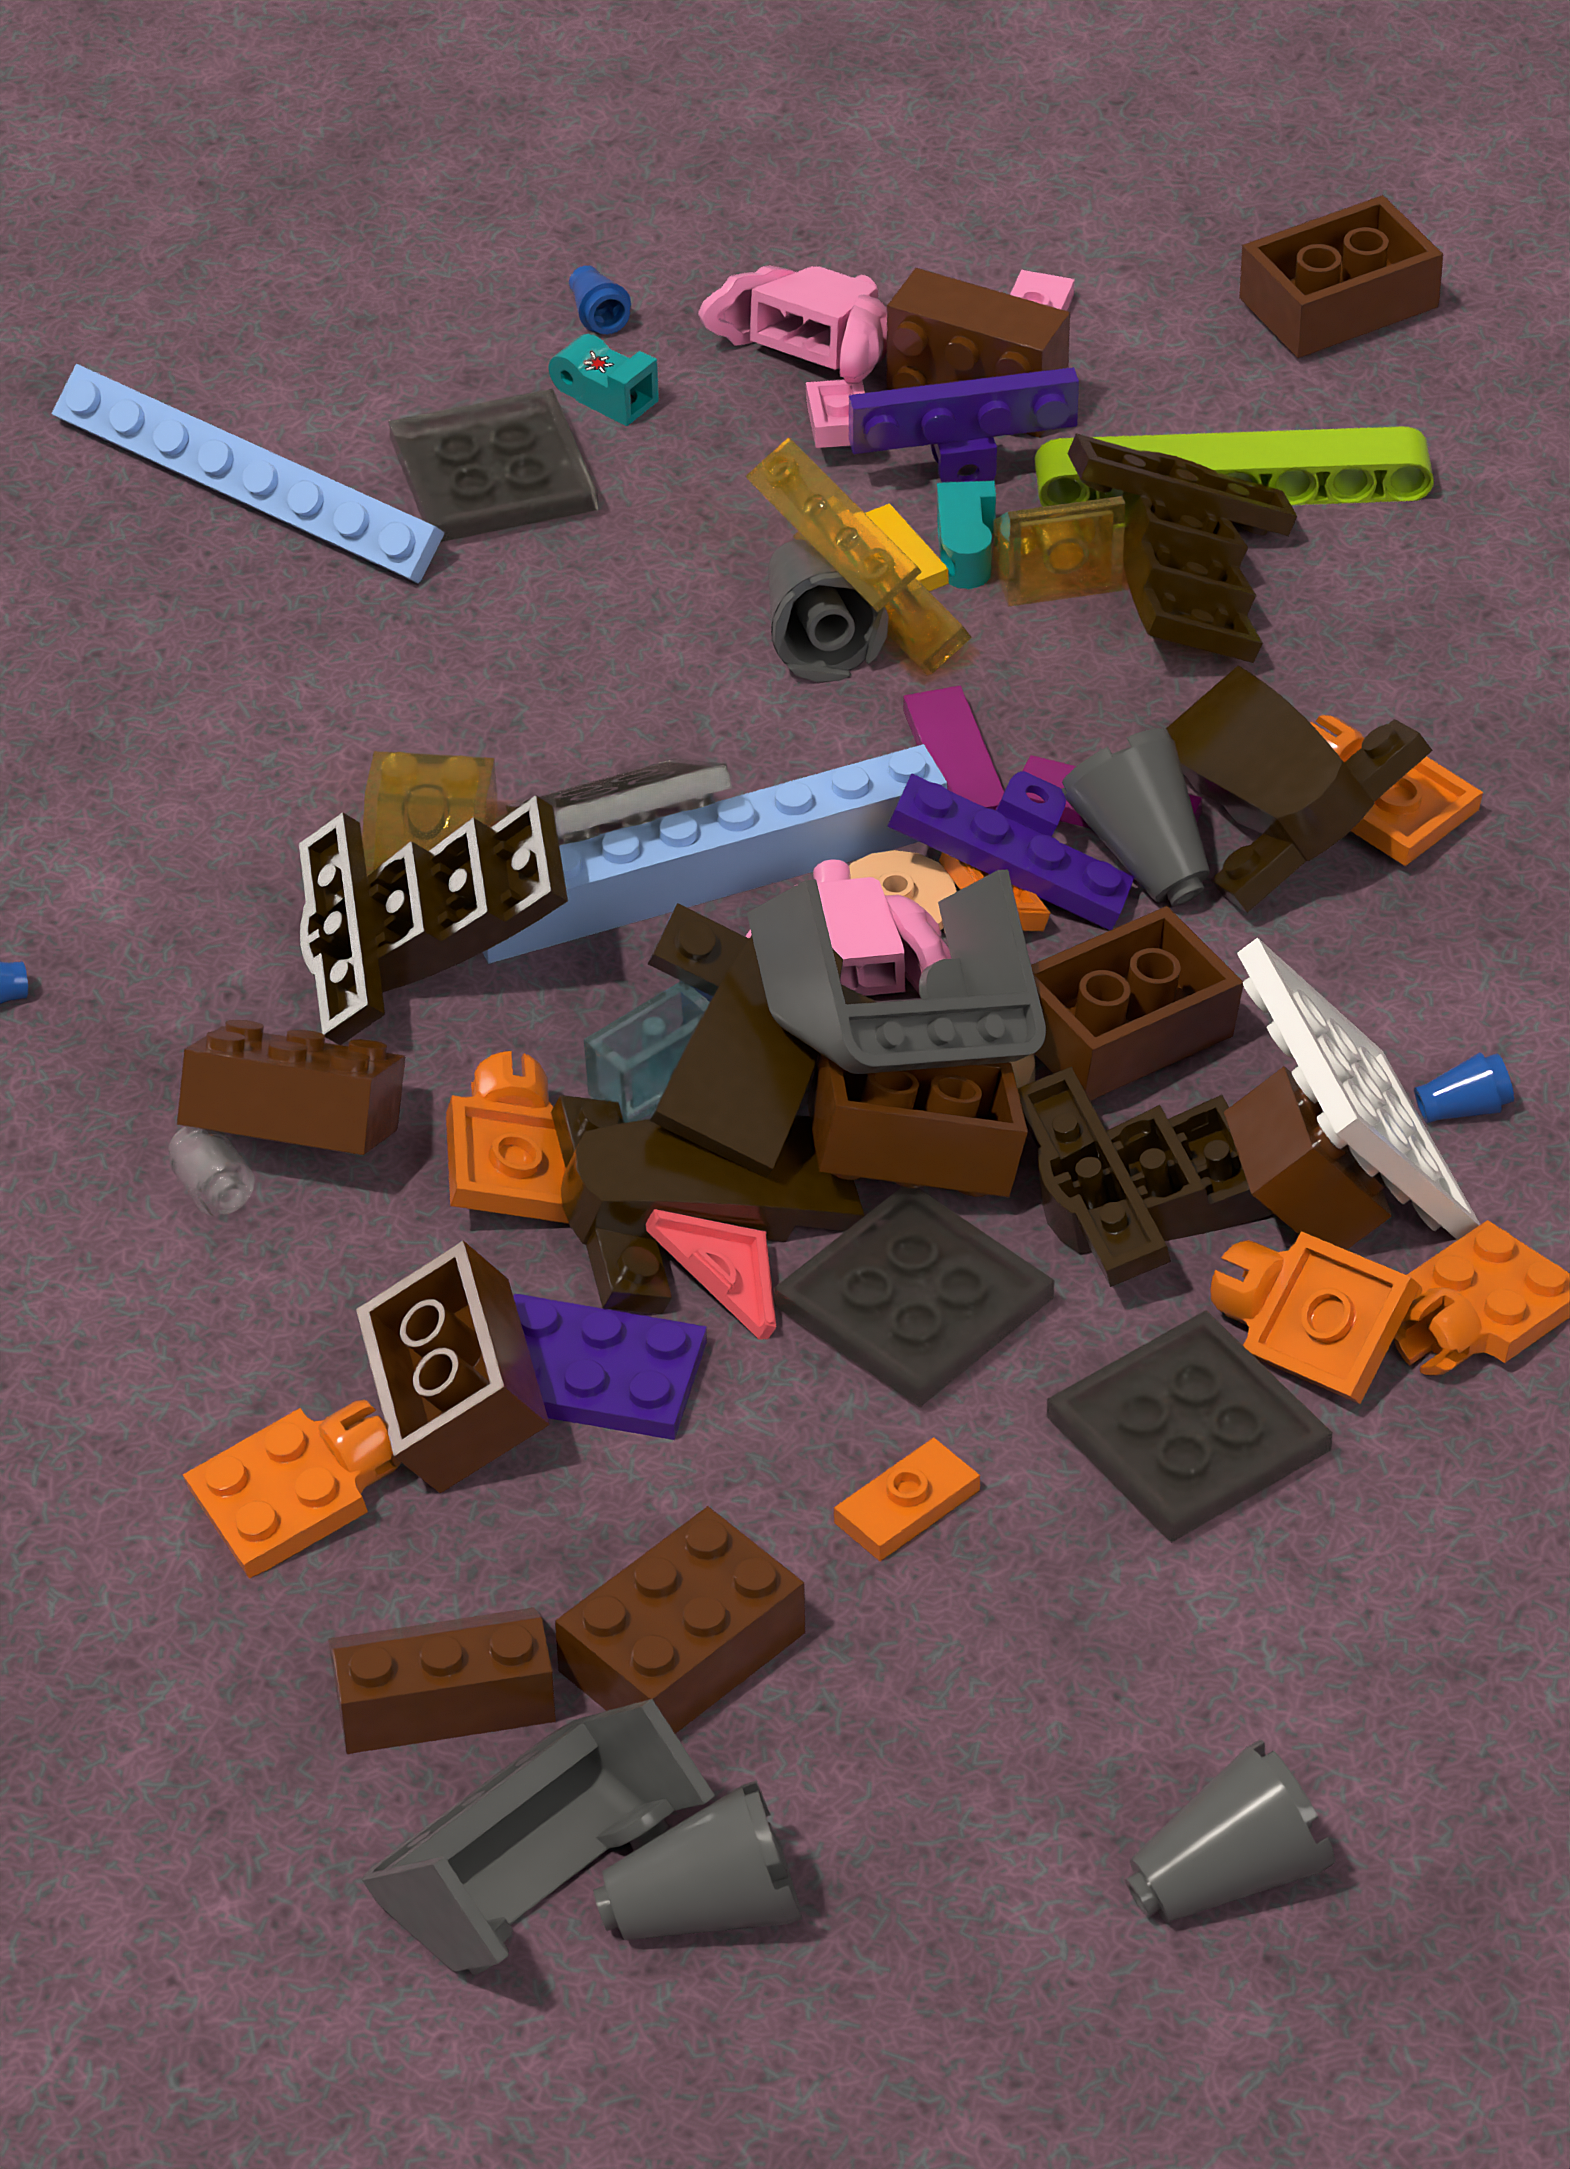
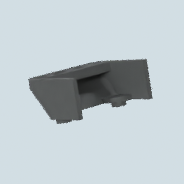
[747,870,1046,1074]
[361,1699,715,1975]

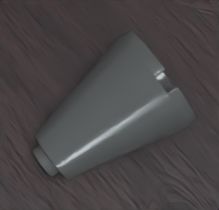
[768,540,889,682]
[1061,728,1210,906]
[1125,1739,1336,1922]
[593,1780,802,1941]

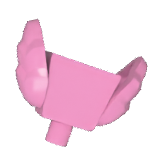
[698,266,887,383]
[745,860,951,996]

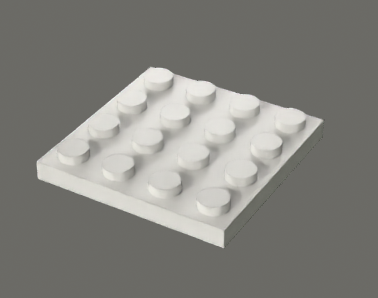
[1237,938,1480,1240]

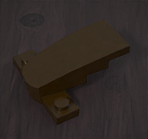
[1067,433,1298,663]
[1166,665,1433,913]
[299,795,568,1045]
[648,903,876,1178]
[1018,1067,1274,1287]
[551,1095,865,1314]

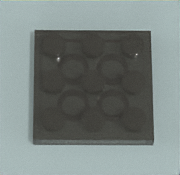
[389,388,598,542]
[506,758,732,844]
[774,1186,1055,1407]
[1047,1310,1333,1543]

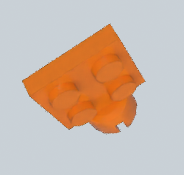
[1310,715,1483,866]
[446,1051,569,1223]
[1394,1220,1570,1375]
[1210,1231,1420,1404]
[183,1399,401,1578]

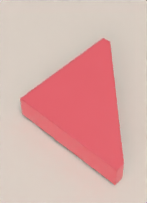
[646,1209,776,1340]

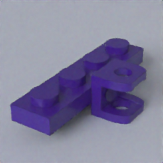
[849,367,1079,483]
[887,771,1134,930]

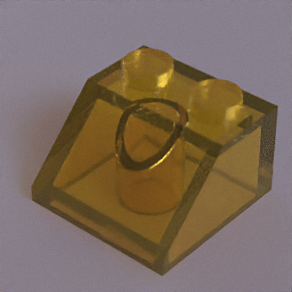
[993,496,1125,607]
[362,751,498,876]

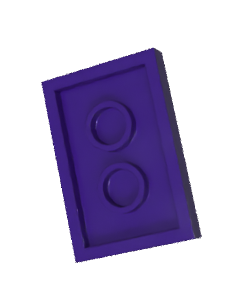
[513,1293,707,1440]

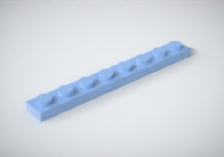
[51,364,445,584]

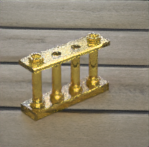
[745,437,972,676]

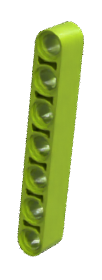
[1035,427,1434,513]

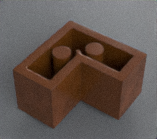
[1224,1066,1392,1250]

